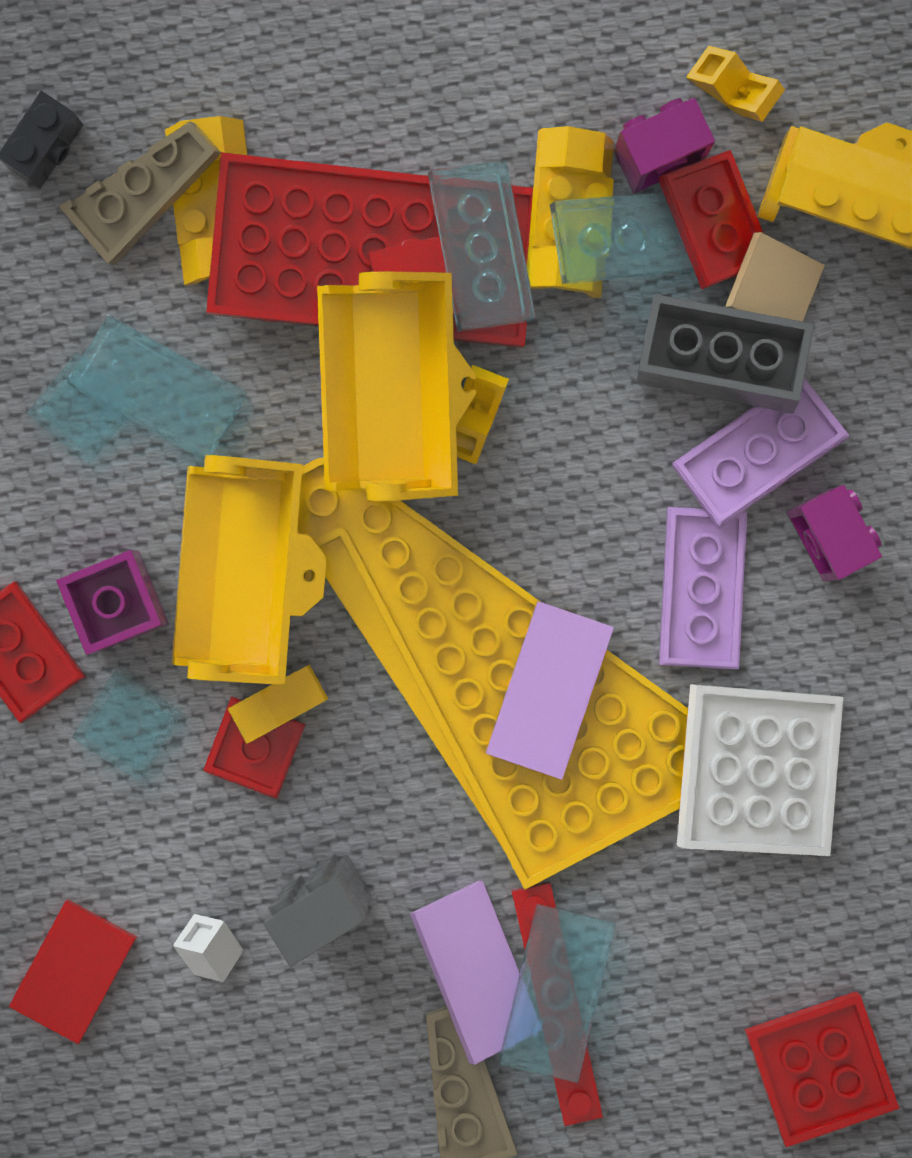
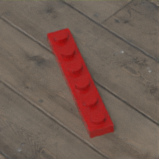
[511,881,603,1126]

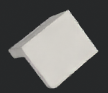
[173,914,243,982]

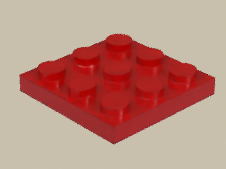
[744,991,900,1147]

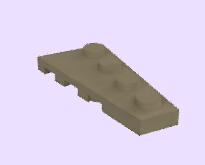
[59,122,221,265]
[426,1006,518,1158]

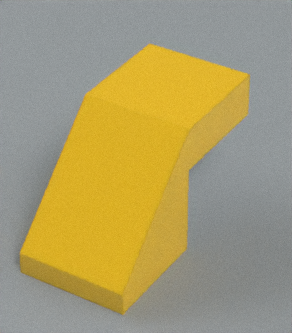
[686,46,785,122]
[456,365,509,464]
[228,664,328,744]

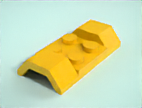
[165,116,247,286]
[525,126,614,298]

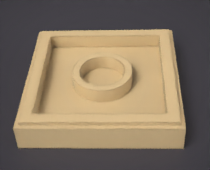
[725,232,825,321]

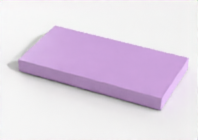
[672,378,849,529]
[659,507,748,670]
[486,601,614,780]
[410,881,542,1065]

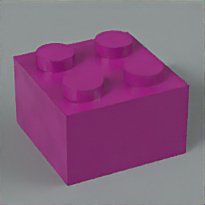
[614,97,715,194]
[786,485,883,581]
[56,550,169,655]

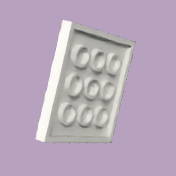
[677,684,843,856]

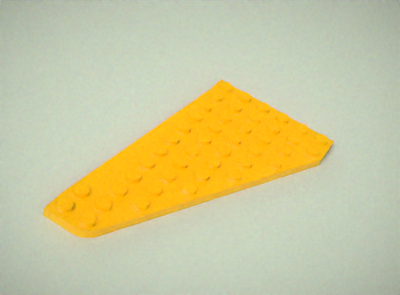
[297,457,688,890]

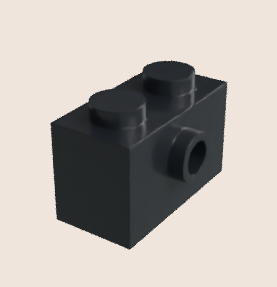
[0,90,84,189]

